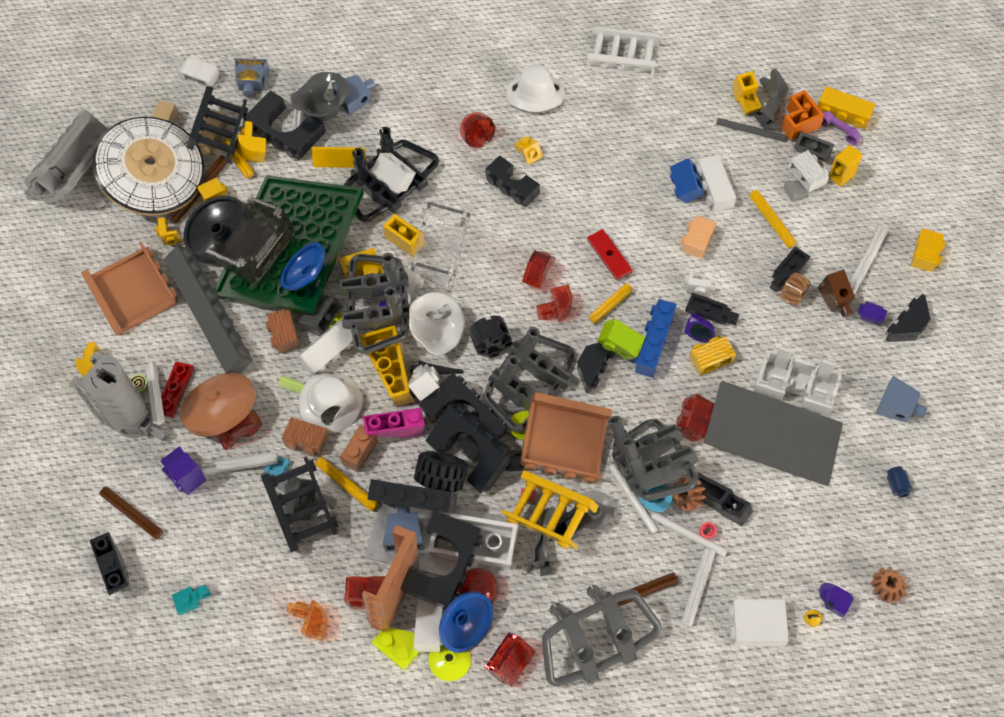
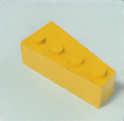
[360,325,415,407]

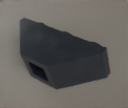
[886,294,931,342]
[577,342,615,394]
[89,532,129,596]

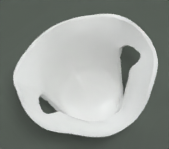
[507,64,565,112]
[409,292,465,355]
[299,372,363,434]

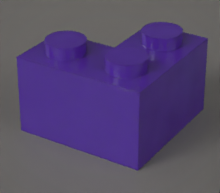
[160,446,207,495]

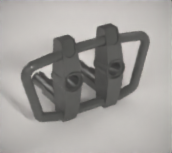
[340,253,410,354]
[483,327,575,433]
[608,416,699,501]
[542,585,662,687]

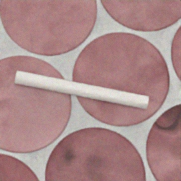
[609,464,658,534]
[651,512,728,557]

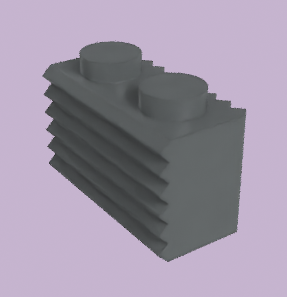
[299,294,342,336]

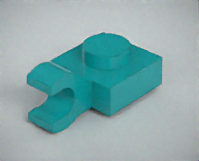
[171,585,211,615]

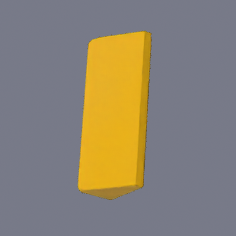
[312,147,367,168]

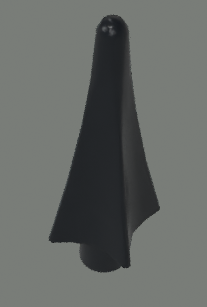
[410,360,463,375]

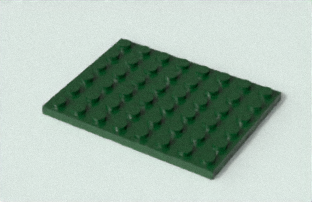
[214,175,364,315]

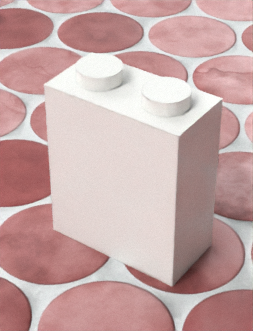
[728,599,789,647]

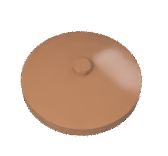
[180,373,256,437]

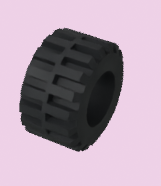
[414,451,468,492]

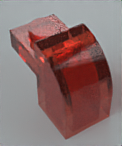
[522,250,556,288]
[536,284,572,322]
[216,409,263,449]

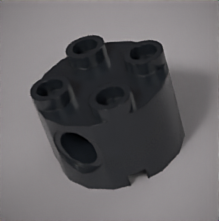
[469,315,513,358]

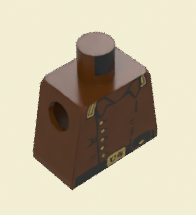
[817,269,855,318]

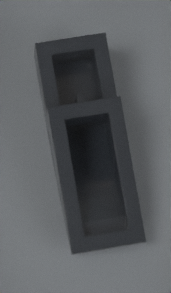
[697,473,753,527]

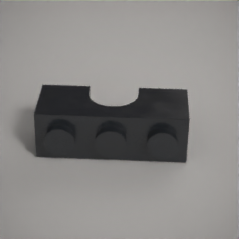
[485,155,540,207]

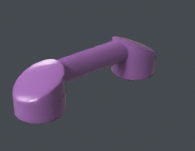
[821,112,860,146]

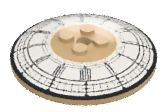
[93,116,205,216]

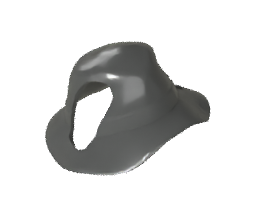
[290,72,349,121]

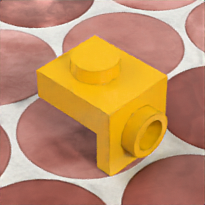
[514,136,543,164]
[155,217,182,245]

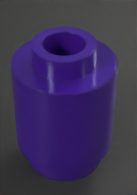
[857,301,888,324]

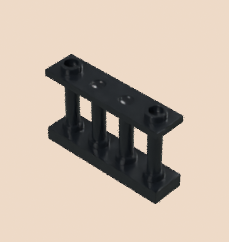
[186,86,249,162]
[261,456,339,552]

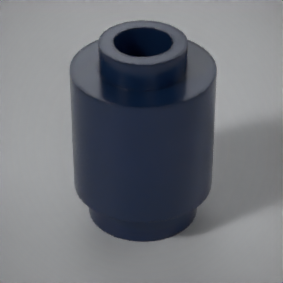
[887,466,913,498]

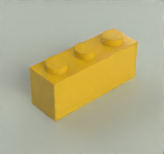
[817,86,876,129]

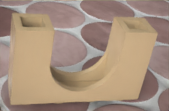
[152,101,227,155]

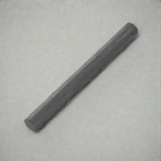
[716,118,786,142]

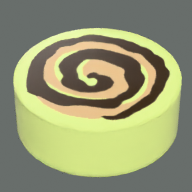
[130,375,148,394]

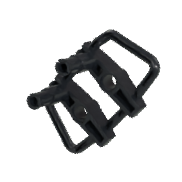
[343,126,439,222]

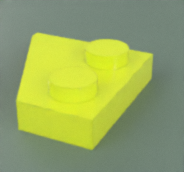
[371,627,420,671]

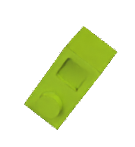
[597,318,645,360]

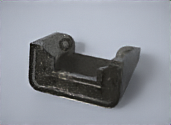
[206,196,295,284]

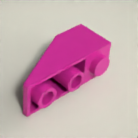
[362,408,425,438]

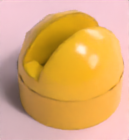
[804,609,822,627]

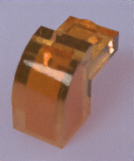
[287,600,329,642]

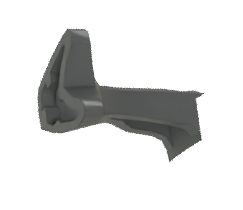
[753,68,789,130]
[526,505,568,576]

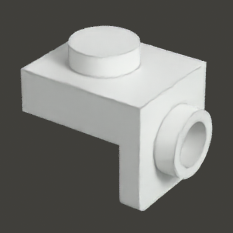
[684,269,711,296]

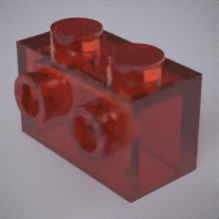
[676,393,714,442]
[484,632,536,687]

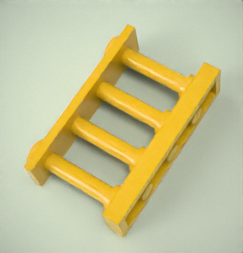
[502,470,599,550]

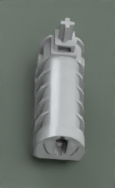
[25,110,108,202]
[70,350,169,441]

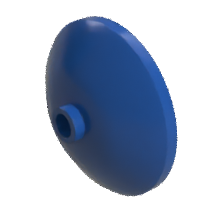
[280,243,325,291]
[439,592,493,653]

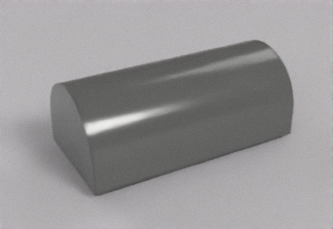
[794,131,834,162]

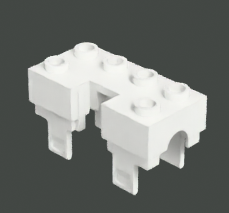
[754,346,842,416]

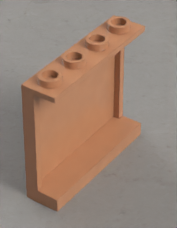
[81,242,177,336]
[519,392,612,484]
[362,525,419,631]

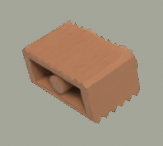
[265,309,301,353]
[281,417,329,456]
[340,425,378,473]

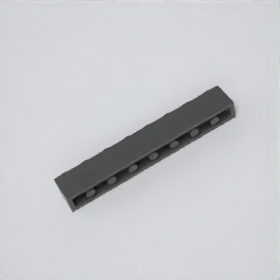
[163,245,253,374]

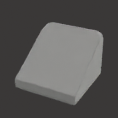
[783,181,808,202]

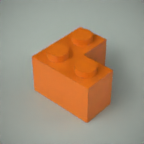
[781,90,824,141]

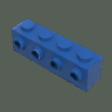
[633,299,677,378]

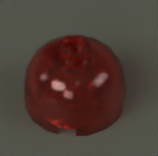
[459,112,496,148]
[458,567,499,605]

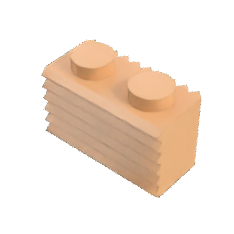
[680,215,717,259]

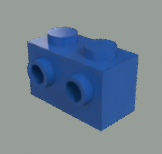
[670,158,705,203]

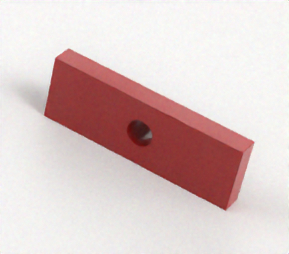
[587,229,632,281]
[161,361,195,418]

